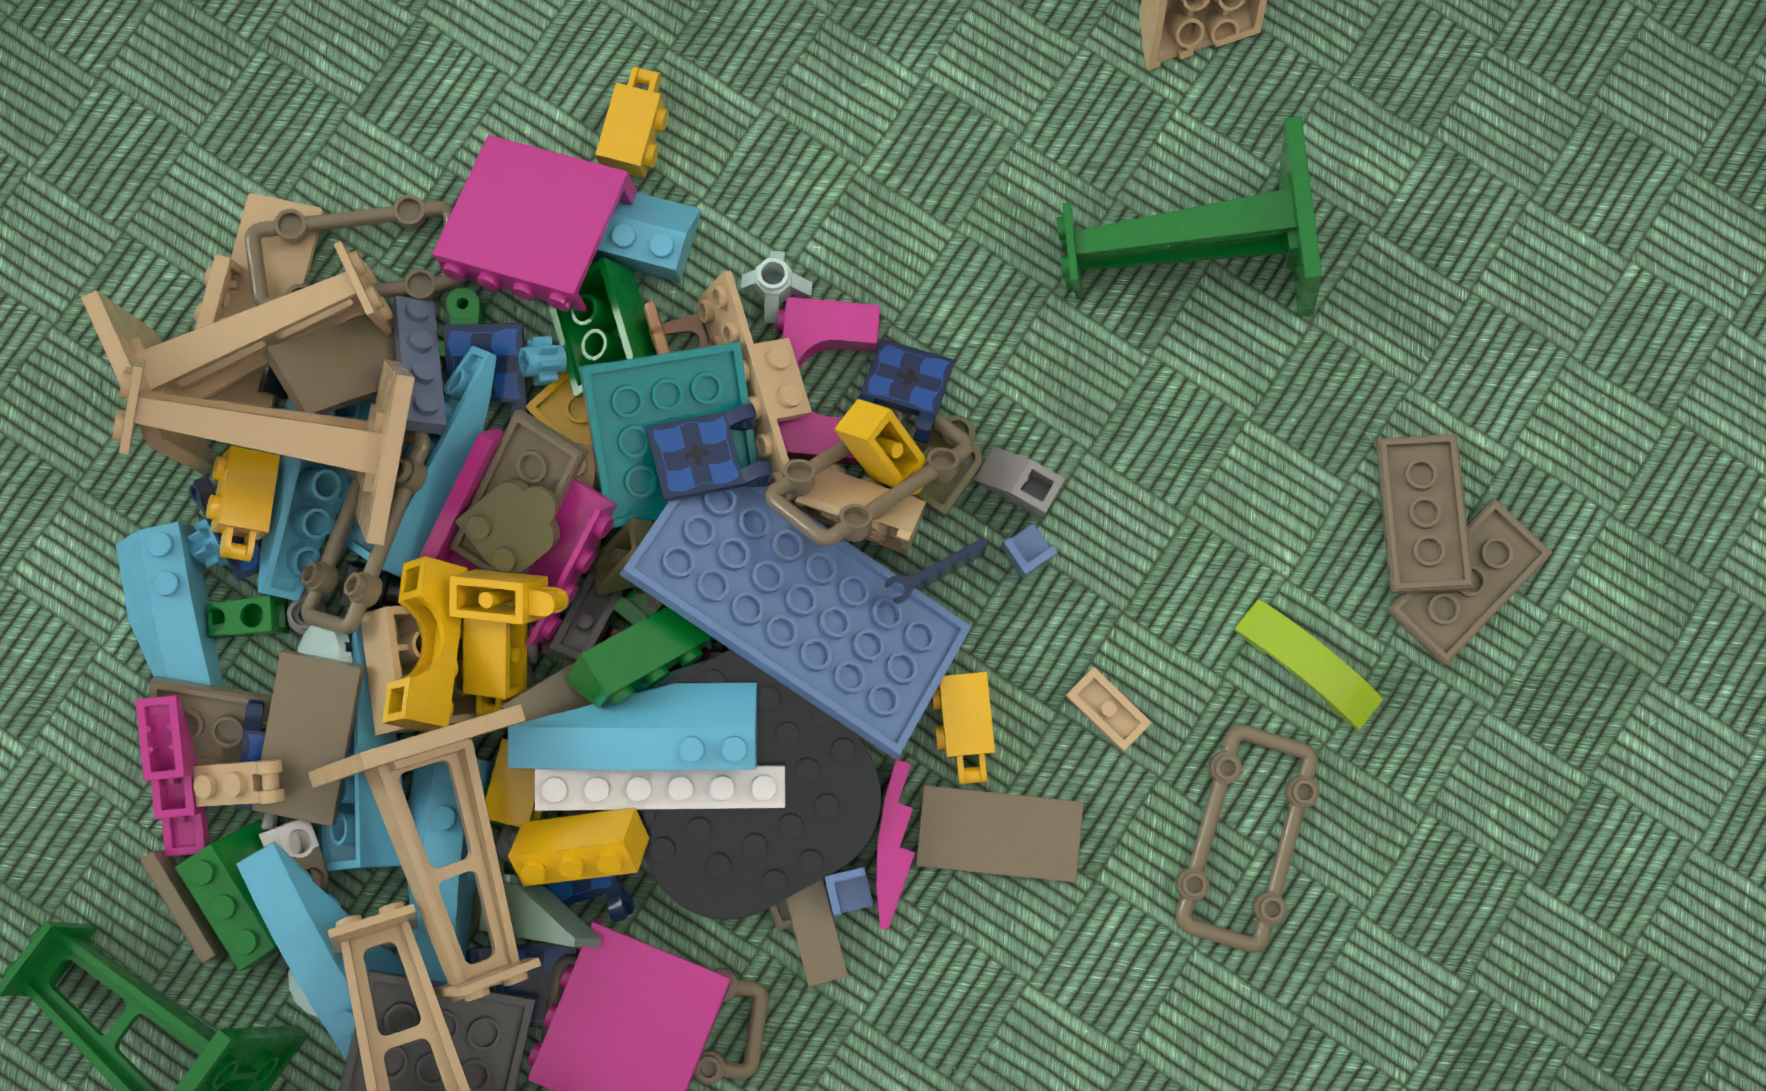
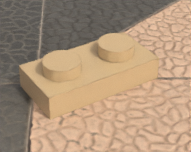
[1065,667,1152,752]

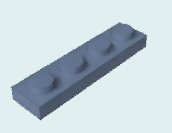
[392,296,447,435]

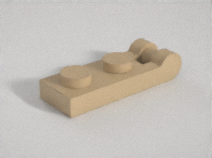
[192,759,286,807]

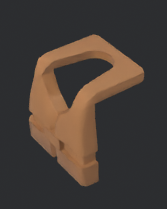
[643,300,708,354]

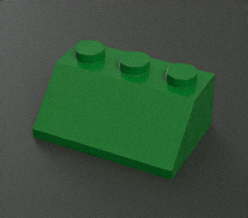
[547,257,657,398]
[565,607,710,708]
[175,820,280,971]

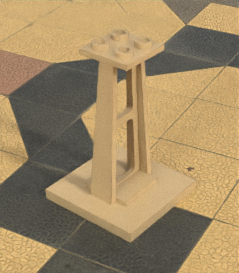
[81,241,394,476]
[112,358,415,545]
[308,704,541,1002]
[327,902,470,1091]

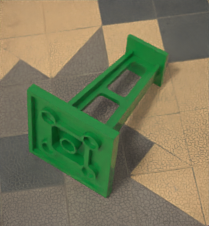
[1056,116,1322,317]
[0,921,309,1091]

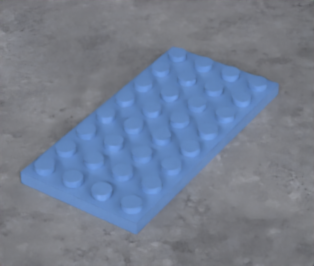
[619,486,972,759]

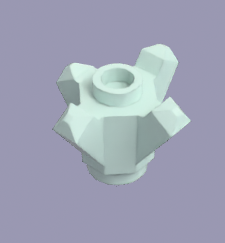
[741,251,812,324]

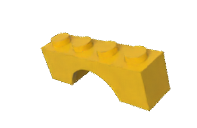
[382,556,468,732]

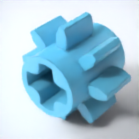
[518,336,567,386]
[188,518,228,568]

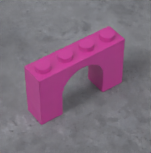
[777,297,880,466]

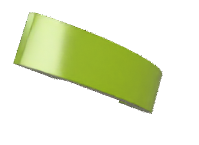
[1233,599,1383,730]

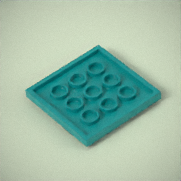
[579,342,758,528]

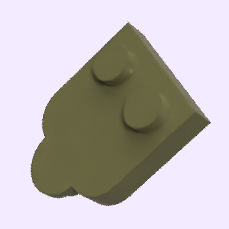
[908,415,982,519]
[455,479,560,574]

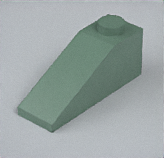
[479,873,602,947]

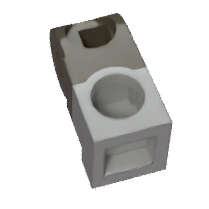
[259,819,329,889]

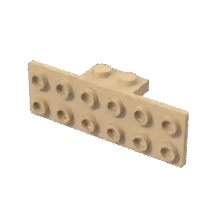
[194,193,324,408]
[697,270,812,502]

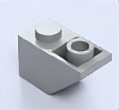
[974,447,1065,520]

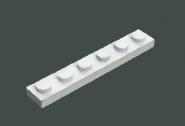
[535,765,785,811]

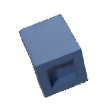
[1000,524,1058,579]
[824,865,874,917]

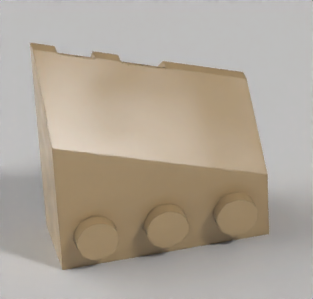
[1139,0,1267,70]
[795,464,926,556]
[361,606,478,736]

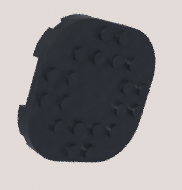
[637,649,881,920]

